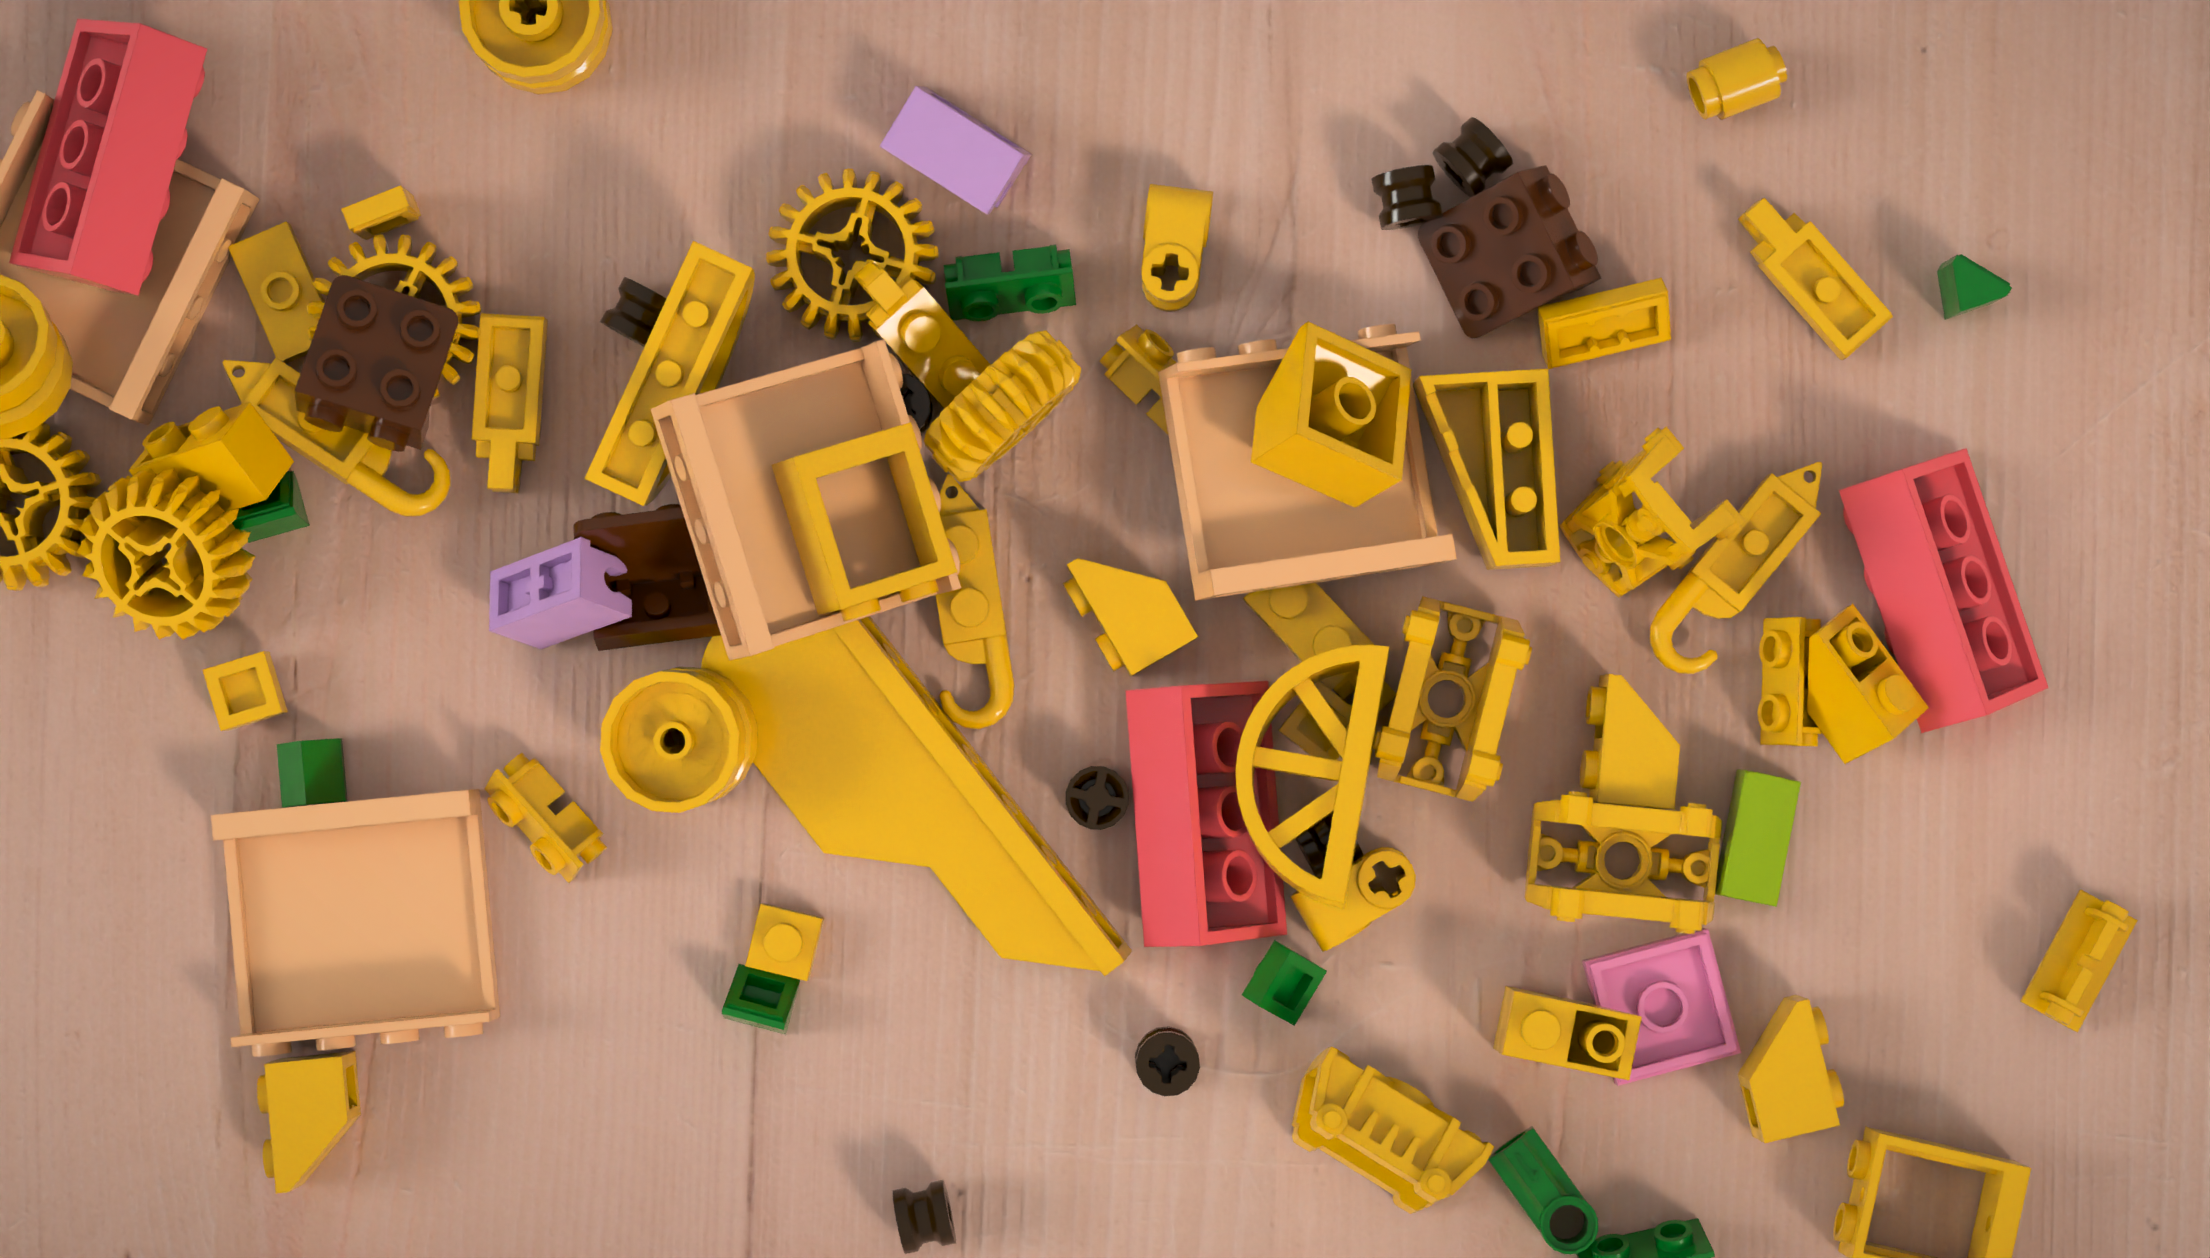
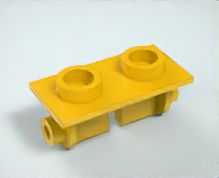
[1099,324,1177,435]
[1758,617,1823,747]
[484,753,607,883]
[2020,890,2138,1033]

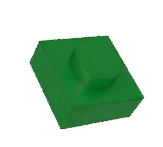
[1242,940,1327,1026]

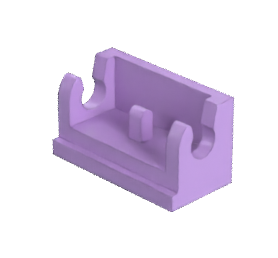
[880,86,1032,215]
[489,537,632,649]

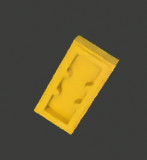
[228,221,325,364]
[1538,277,1671,369]

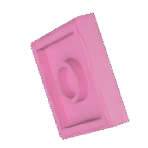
[1582,928,1741,1086]

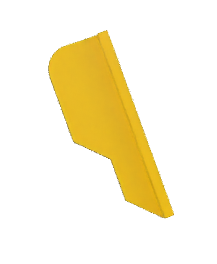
[701,616,1132,977]

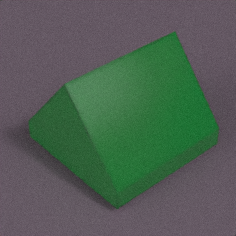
[1937,254,2012,320]
[232,471,310,543]
[276,738,347,808]
[722,964,800,1035]

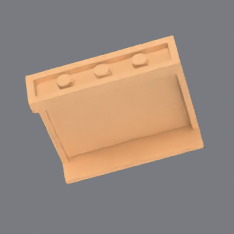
[0,90,260,426]
[1158,324,1457,601]
[651,339,961,660]
[211,789,500,1057]

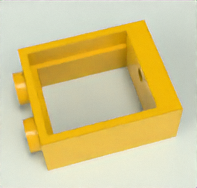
[771,422,957,621]
[1833,1126,2031,1258]

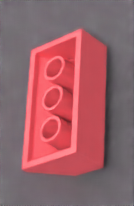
[9,19,207,296]
[1839,448,2049,733]
[1125,681,1287,947]

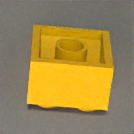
[1251,321,1412,508]

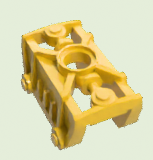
[1559,426,1745,598]
[1372,596,1532,802]
[1524,791,1722,934]
[1292,1046,1494,1214]

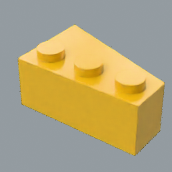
[1413,369,1560,570]

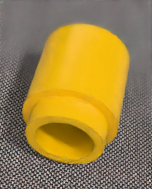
[1686,38,1787,120]

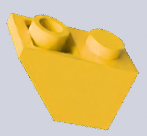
[129,402,294,511]
[1062,558,1198,677]
[1807,603,1929,764]
[1580,674,1680,810]
[1493,986,1642,1080]
[1737,995,1844,1143]
[257,1051,361,1194]

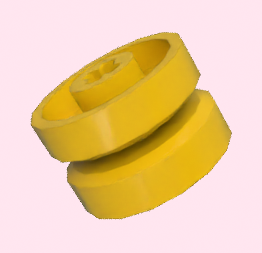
[458,0,613,95]
[0,274,73,439]
[600,667,758,813]

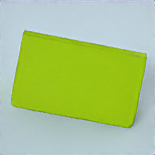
[1715,769,1801,907]

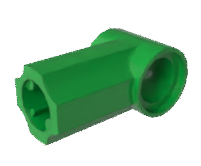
[1488,1126,1598,1254]

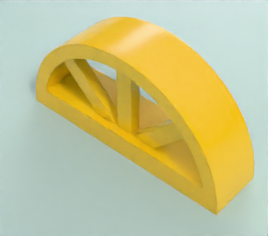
[584,241,755,506]
[1236,645,1389,909]

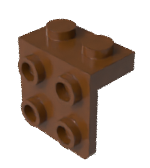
[1418,165,1602,338]
[294,275,458,452]
[573,504,721,651]

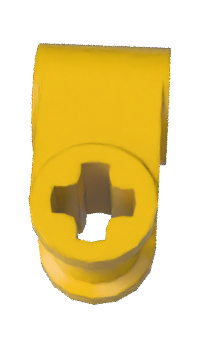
[1141,184,1213,312]
[1290,847,1416,952]

